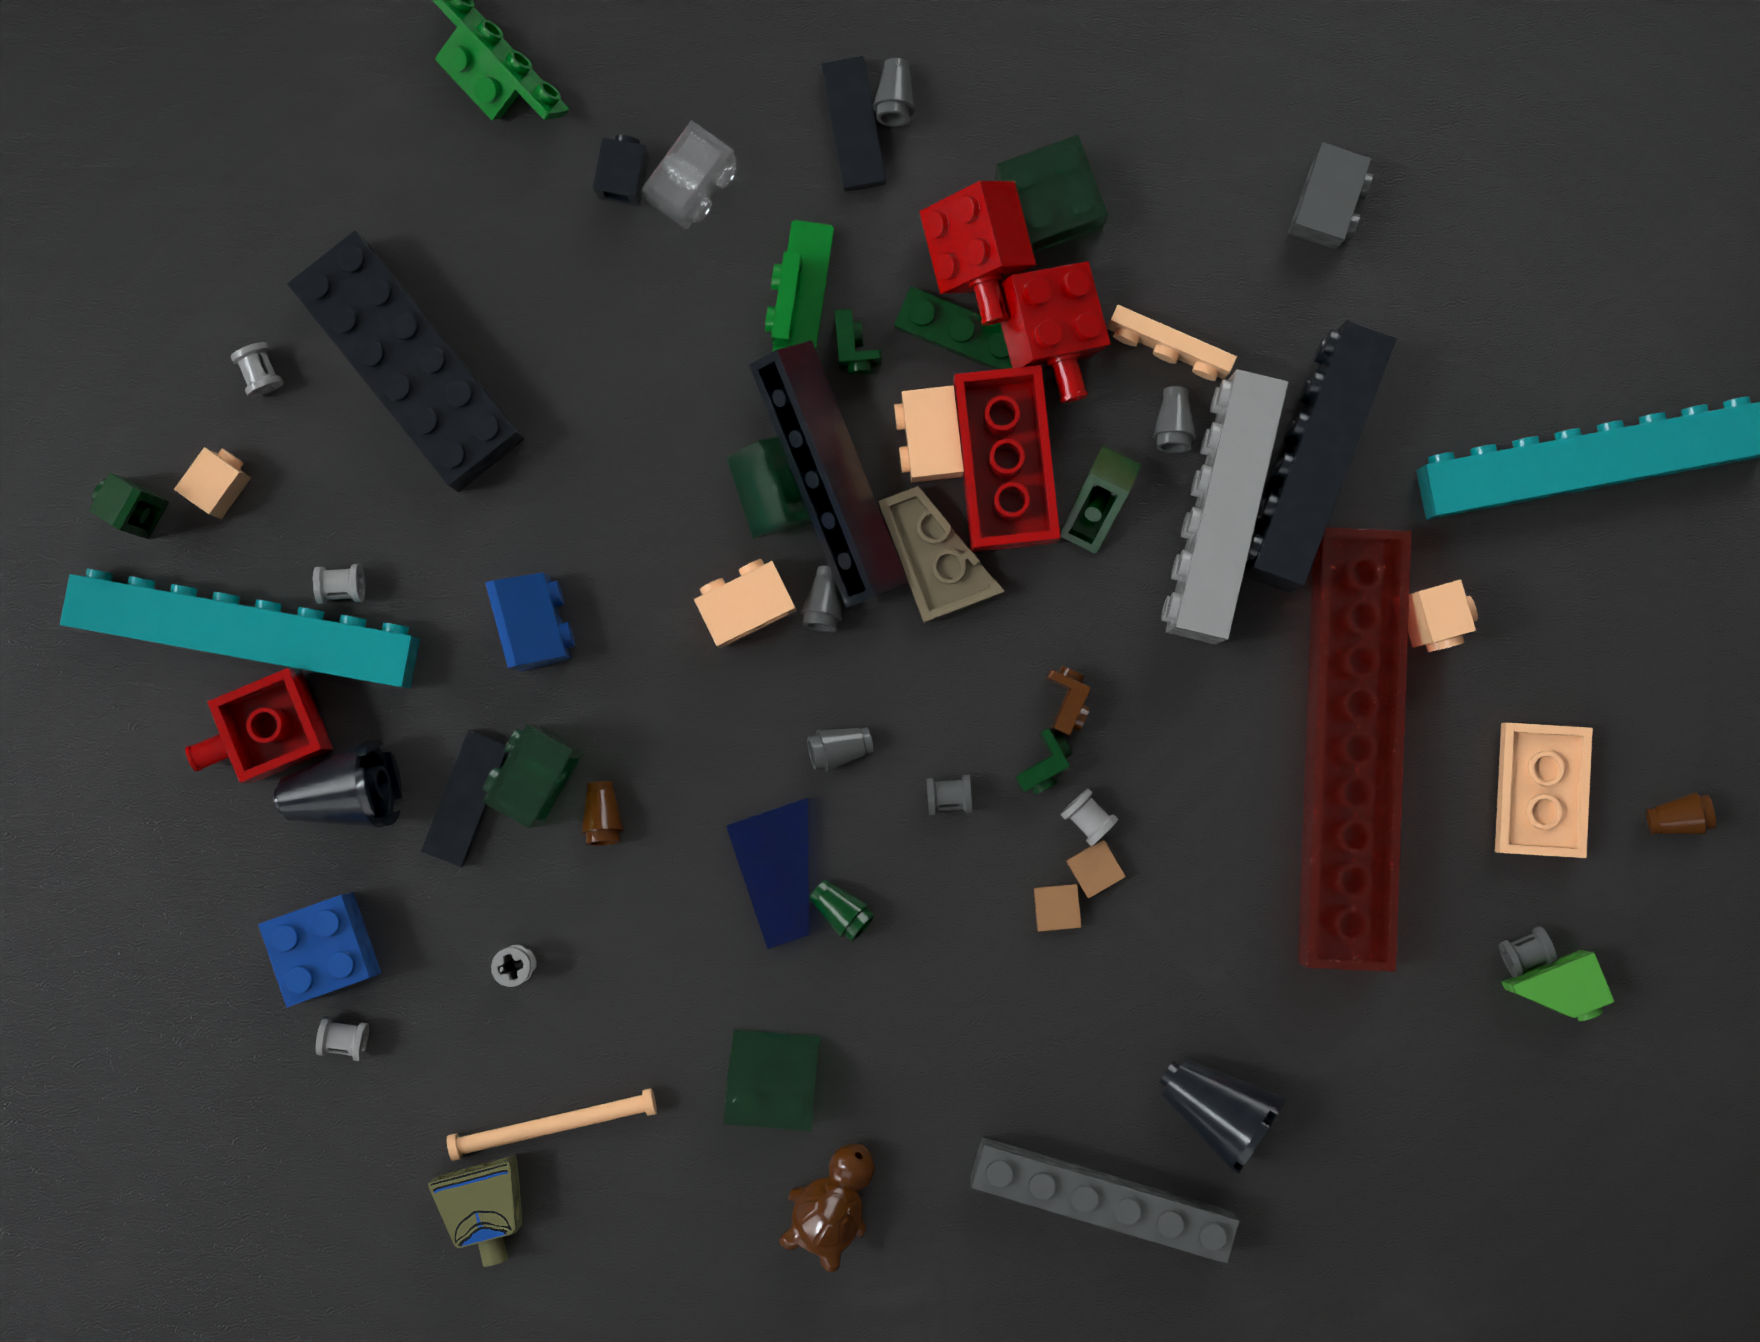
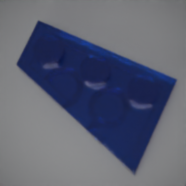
[726,798,809,949]

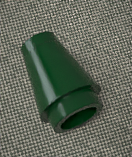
[809,879,875,942]

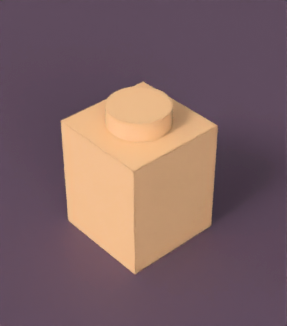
[174,447,251,519]

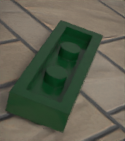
[894,286,1012,370]

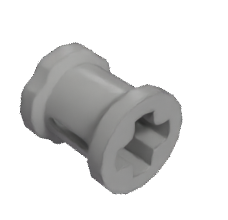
[230,342,284,398]
[313,563,366,604]
[1060,788,1118,846]
[491,944,537,987]
[316,1016,369,1061]

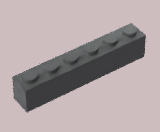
[970,1137,1239,1264]

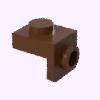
[1045,666,1091,736]

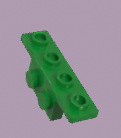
[432,0,569,120]
[765,220,834,352]

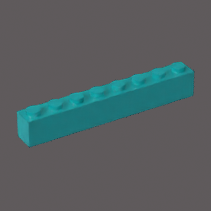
[1416,396,1760,520]
[60,569,420,689]

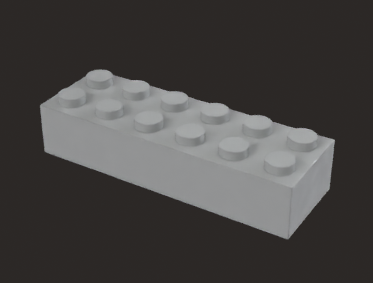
[1161,369,1288,644]

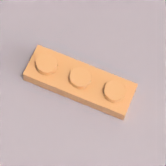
[1107,305,1237,381]

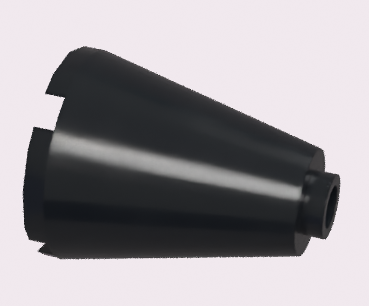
[273,740,402,828]
[1159,1058,1287,1174]

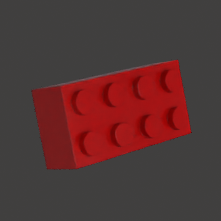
[953,365,1060,552]

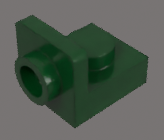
[835,309,882,375]

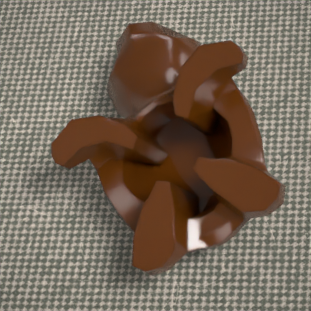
[779,1144,875,1272]

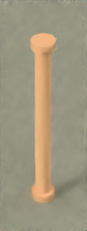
[447,1088,657,1161]

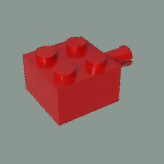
[919,181,1036,326]
[1000,261,1111,404]
[185,668,334,783]

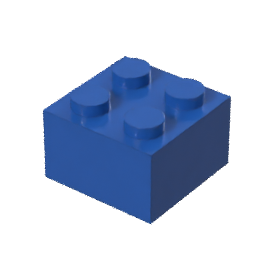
[258,892,381,1008]

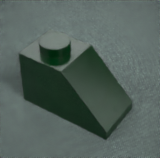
[1060,446,1141,554]
[89,473,169,539]

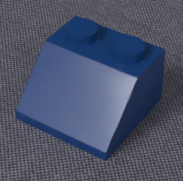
[485,572,575,672]

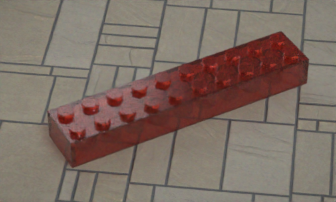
[1298,527,1412,972]

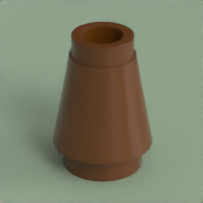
[581,781,624,846]
[1646,792,1716,835]

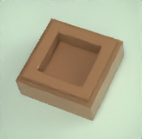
[1065,839,1126,898]
[1033,884,1081,932]

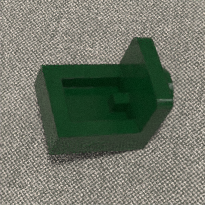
[1014,728,1072,795]

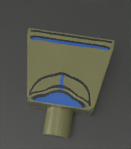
[428,1154,522,1267]

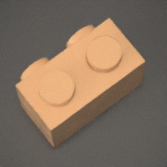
[894,385,964,483]
[694,559,797,648]
[1398,580,1478,652]

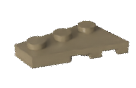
[878,486,1005,623]

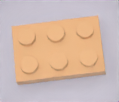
[1495,723,1593,858]

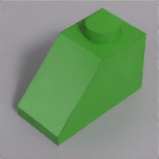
[1501,950,1614,1021]

